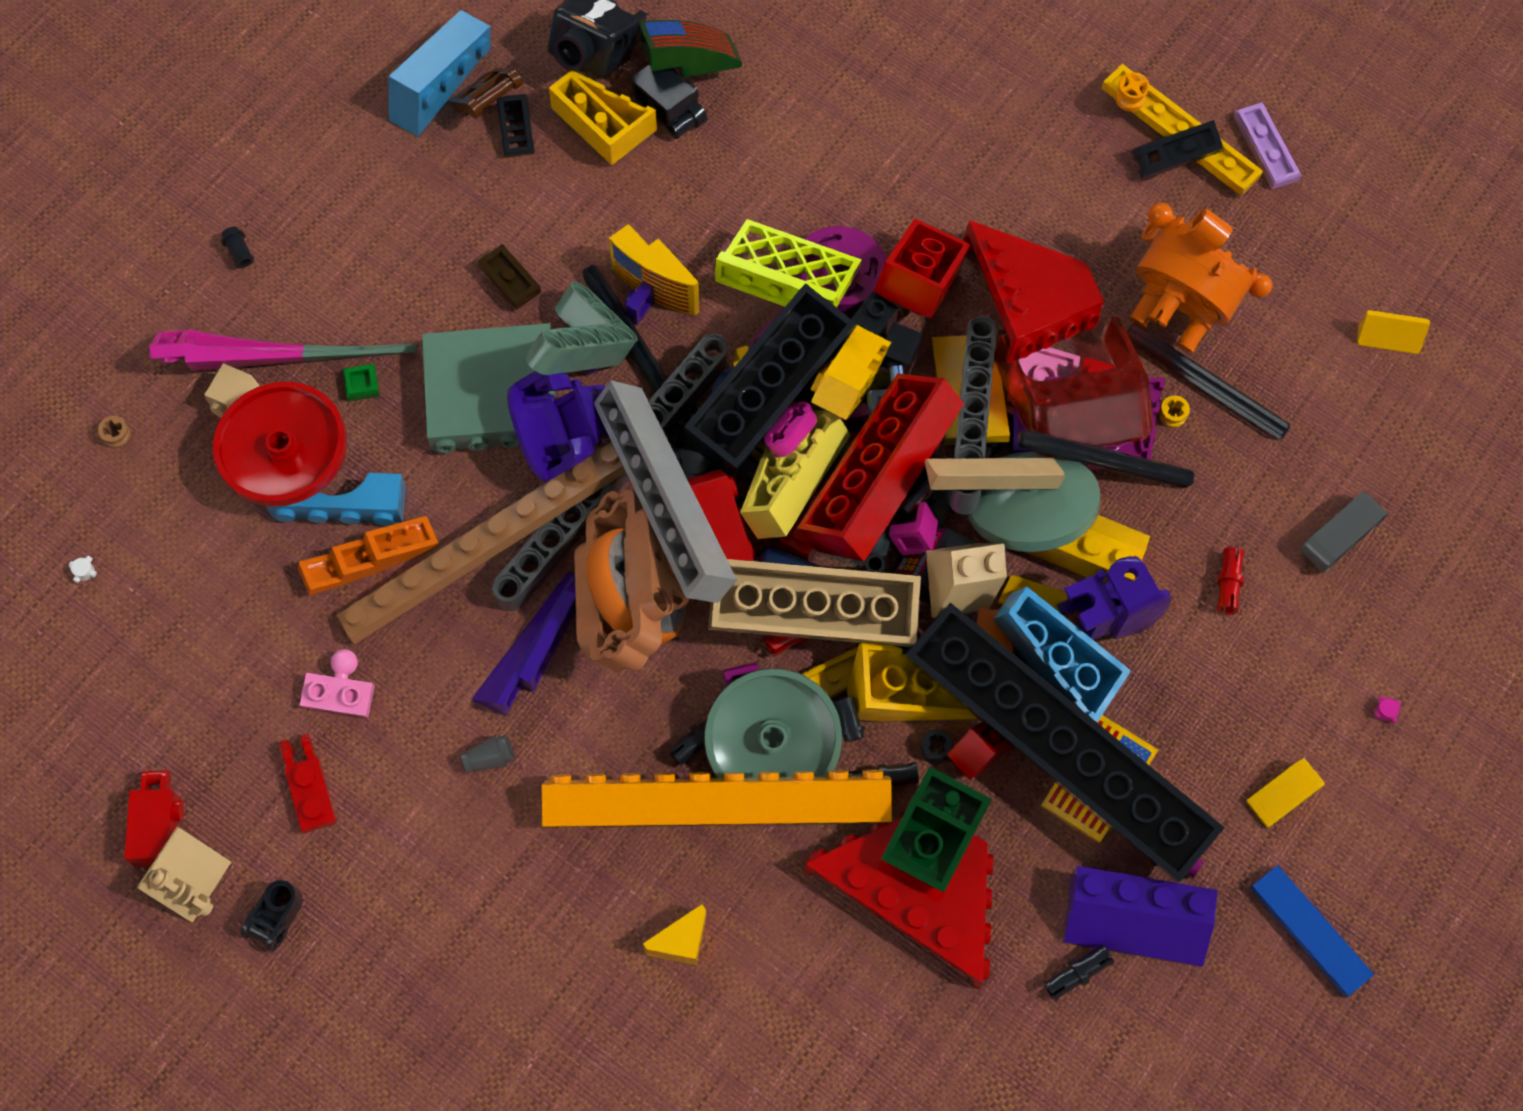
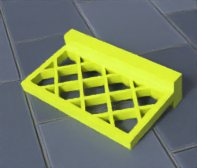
[715,219,862,308]

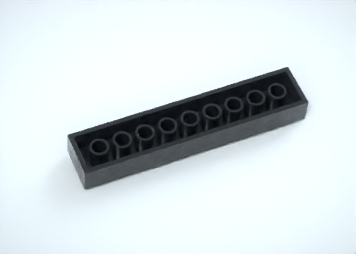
[906,602,1225,883]

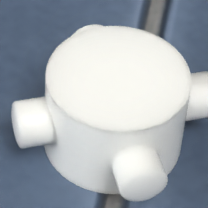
[69,556,97,583]

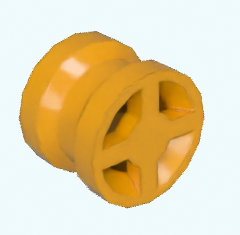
[1115,72,1149,112]

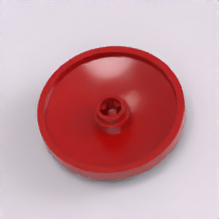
[213,382,347,506]

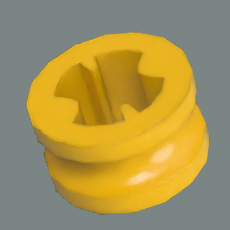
[1158,395,1190,428]

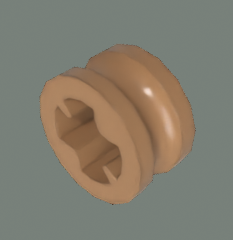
[98,415,131,448]

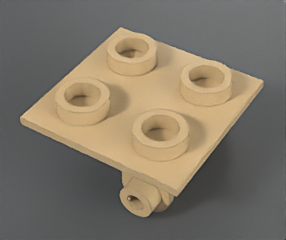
[137,827,231,923]

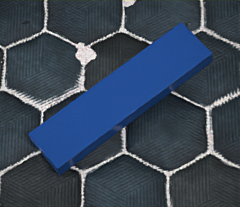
[1250,865,1374,998]

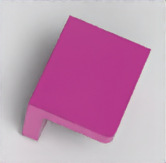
[889,502,938,556]

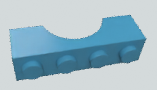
[266,473,406,526]

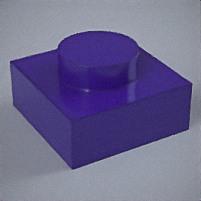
[625,281,654,325]

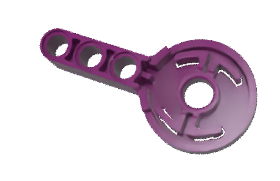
[750,226,886,348]

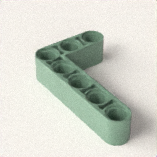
[525,281,637,375]

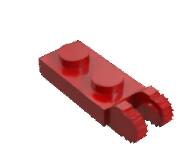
[280,733,337,834]

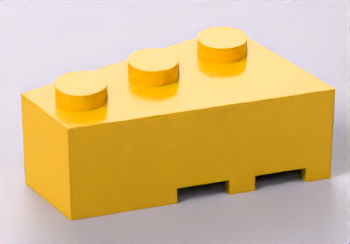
[549,71,657,165]
[811,325,891,420]

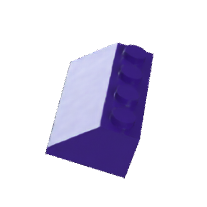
[1063,866,1218,967]

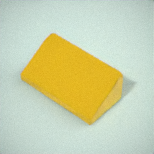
[1357,310,1430,354]

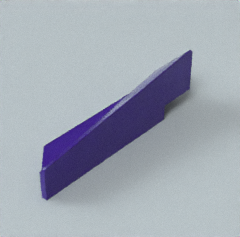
[473,572,576,716]

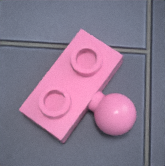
[299,649,375,718]

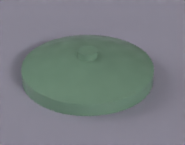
[968,451,1100,552]
[705,668,842,778]

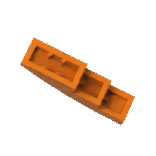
[297,516,439,596]

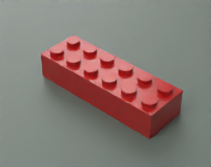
[797,373,964,562]

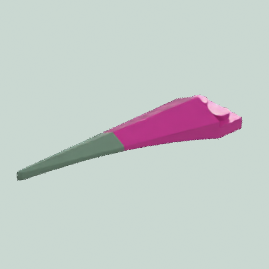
[149,329,417,371]

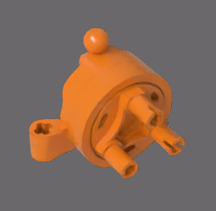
[1129,202,1273,353]

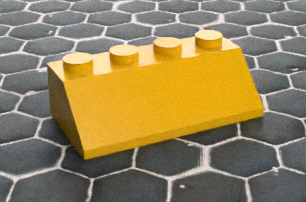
[1027,515,1150,584]

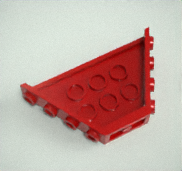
[963,220,1104,364]
[803,810,994,989]

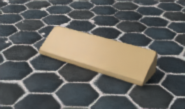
[925,458,1065,490]

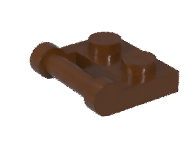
[449,68,524,119]

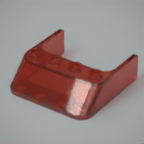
[994,316,1153,457]

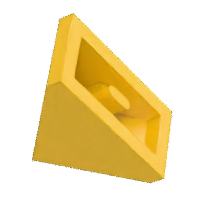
[643,904,706,966]

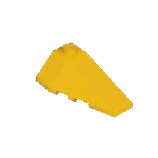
[847,642,978,722]

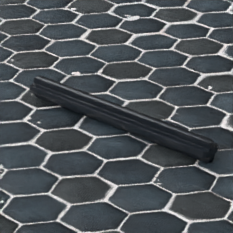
[582,265,681,403]
[1124,323,1291,439]
[1018,429,1194,488]

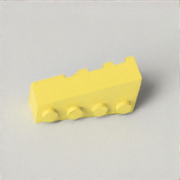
[740,410,850,539]

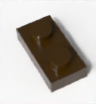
[478,244,541,310]

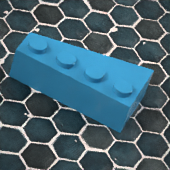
[388,10,491,137]
[993,586,1131,722]

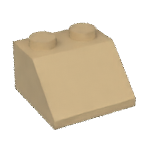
[926,543,1007,618]

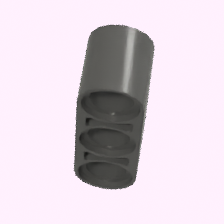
[1299,491,1389,573]

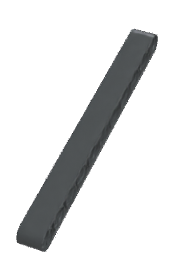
[492,334,728,611]

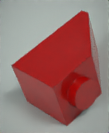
[947,722,1012,780]

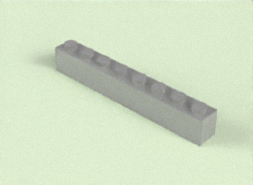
[594,380,737,603]

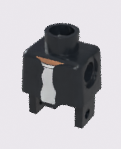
[547,0,648,78]

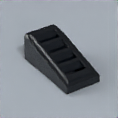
[496,94,535,157]

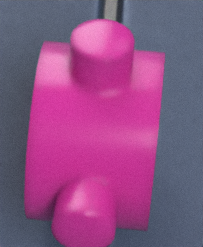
[1374,696,1401,724]

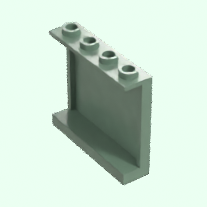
[422,323,556,453]

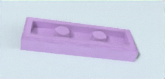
[1233,102,1301,190]

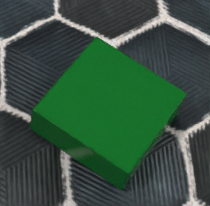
[342,363,380,402]

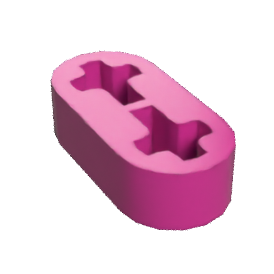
[764,402,817,458]

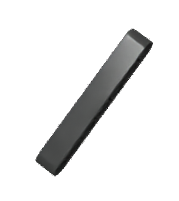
[950,316,997,515]

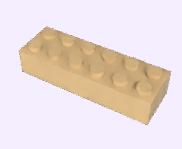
[708,559,921,647]

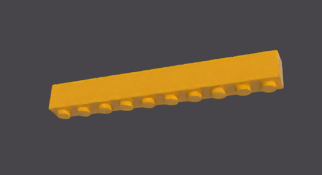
[542,770,892,827]

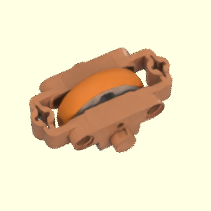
[574,489,689,672]

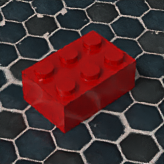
[873,218,971,319]

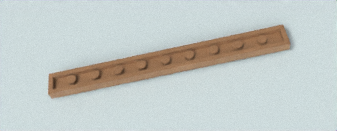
[337,441,626,644]

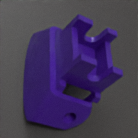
[507,371,609,482]
[1056,556,1172,640]

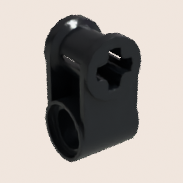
[240,880,303,952]

